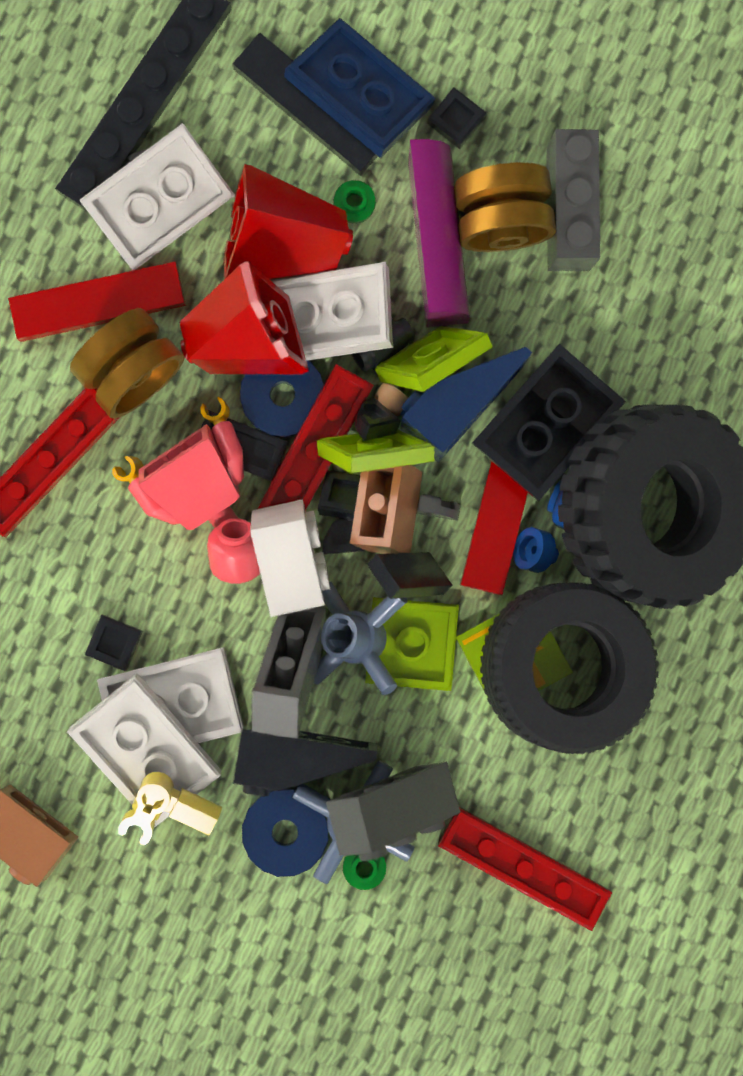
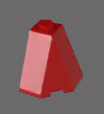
[224,164,353,279]
[179,261,309,375]

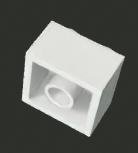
[250,499,330,617]

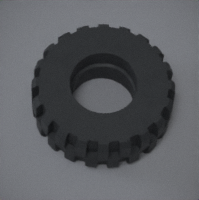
[558,405,743,609]

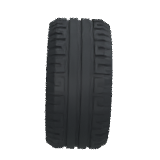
[480,582,659,754]

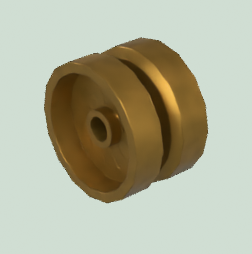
[454,162,556,252]
[70,308,185,419]

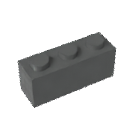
[547,129,600,271]
[252,607,326,738]
[326,761,460,861]

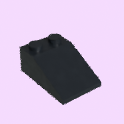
[472,344,626,501]
[233,722,378,796]

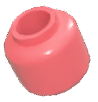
[207,518,260,584]

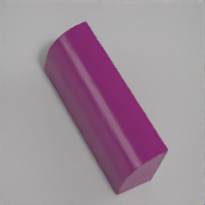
[408,139,470,328]

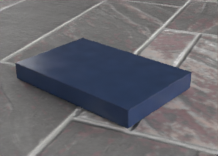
[284,18,436,158]

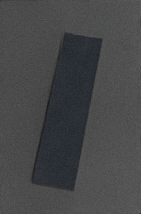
[232,33,378,176]

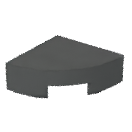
[417,494,461,521]

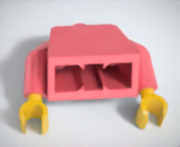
[112,397,244,530]

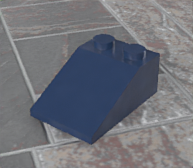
[400,347,533,463]

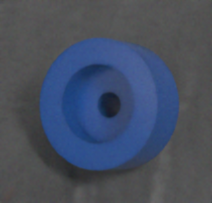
[513,527,559,573]

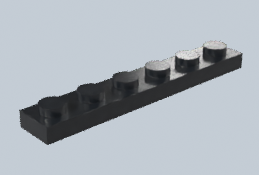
[55,0,232,212]

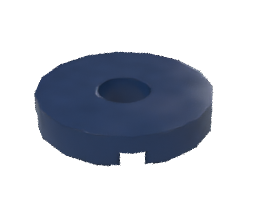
[240,360,324,438]
[242,788,328,877]

